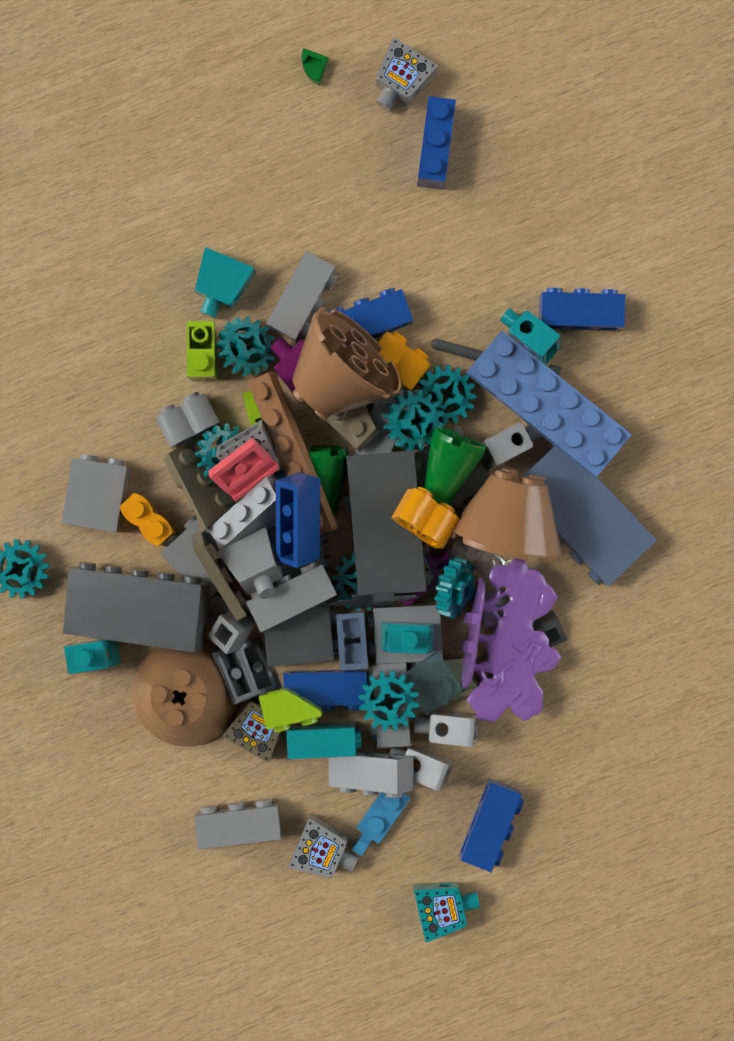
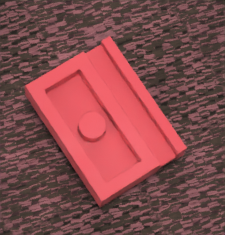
[208,438,280,502]

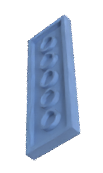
[466,330,632,479]

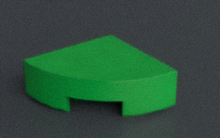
[302,48,329,85]

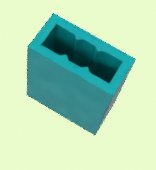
[287,721,361,759]

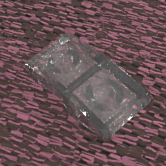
[450,536,512,580]

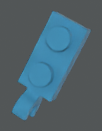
[352,792,410,856]

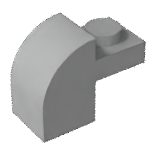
[206,593,255,654]

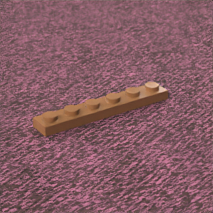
[247,370,338,535]

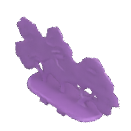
[460,558,562,722]

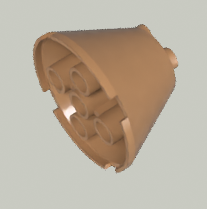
[293,307,401,420]
[451,467,561,562]
[132,639,240,746]

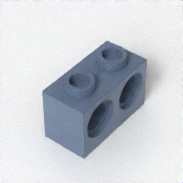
[336,611,368,670]

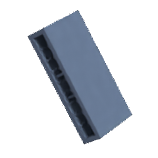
[522,446,657,586]

